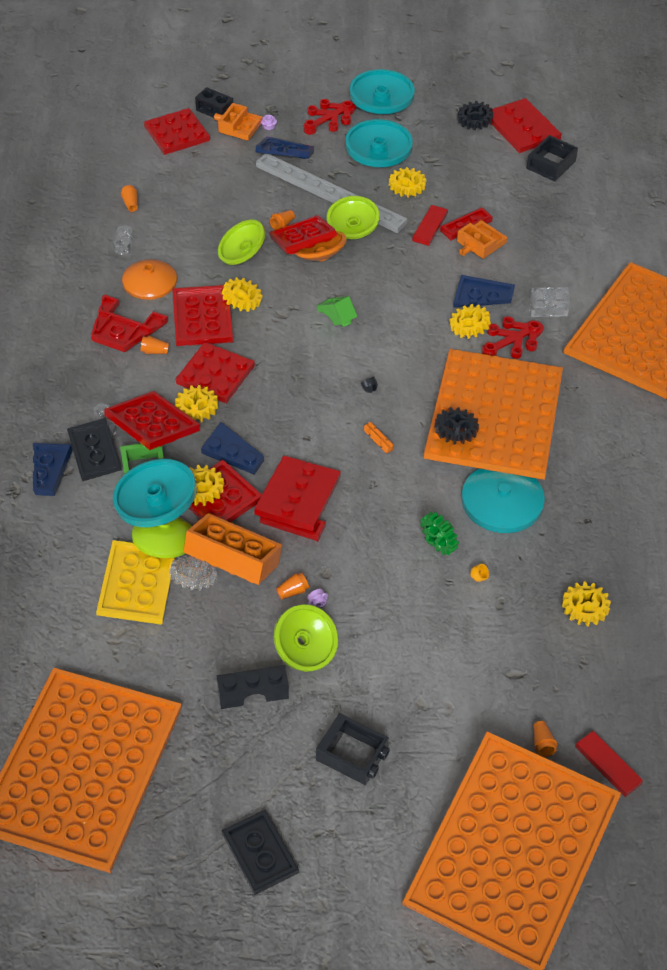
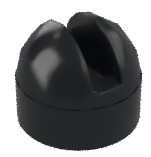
[361,377,378,393]

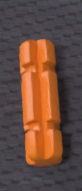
[364,422,394,453]

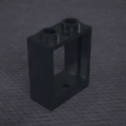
[526,135,578,182]
[316,713,390,786]

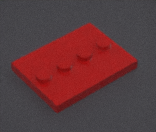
[485,98,562,153]
[172,285,233,346]
[104,391,200,450]
[254,455,341,531]

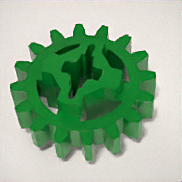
[420,512,459,555]

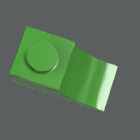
[316,296,358,327]

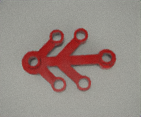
[304,99,356,135]
[482,316,544,359]

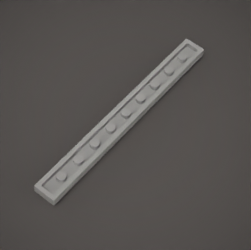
[256,153,407,233]

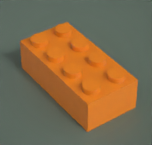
[183,513,282,585]

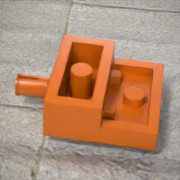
[214,103,263,141]
[457,220,508,259]

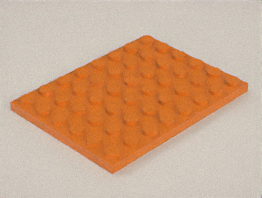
[564,262,667,399]
[423,349,563,480]
[0,667,182,873]
[402,732,621,970]

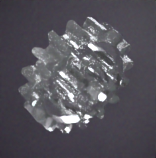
[169,555,217,590]

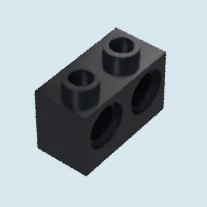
[195,87,233,118]

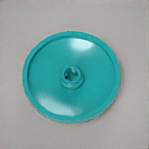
[350,69,415,114]
[345,119,413,167]
[113,459,197,527]
[462,468,545,533]

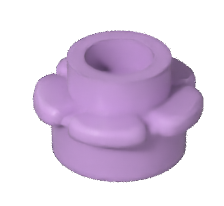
[261,115,277,130]
[307,589,328,608]

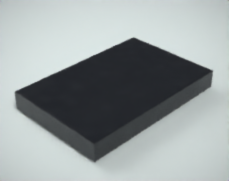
[67,418,122,482]
[222,810,299,895]

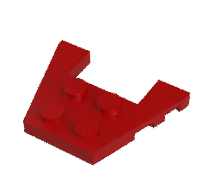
[91,294,168,353]

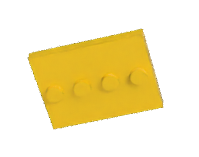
[96,540,175,625]

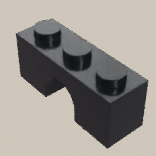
[216,665,289,709]

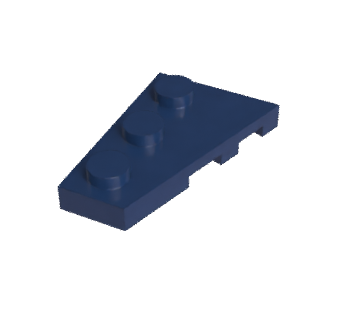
[255,136,314,159]
[453,275,515,308]
[201,422,264,475]
[33,443,73,496]

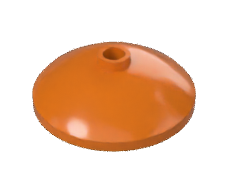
[295,231,347,261]
[122,259,177,300]

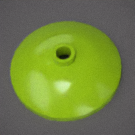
[327,196,380,239]
[218,220,265,265]
[132,517,192,558]
[274,604,338,672]

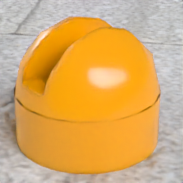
[470,563,489,582]

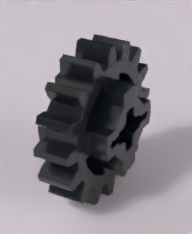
[458,101,493,130]
[434,407,479,444]

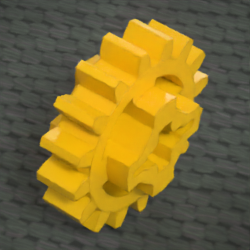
[389,167,426,198]
[222,277,263,312]
[449,304,491,339]
[175,385,218,422]
[190,465,224,506]
[562,582,611,627]

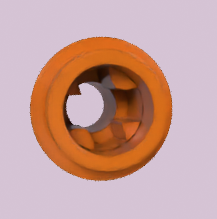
[120,185,138,212]
[269,210,295,230]
[140,336,169,354]
[276,573,310,600]
[533,721,558,757]

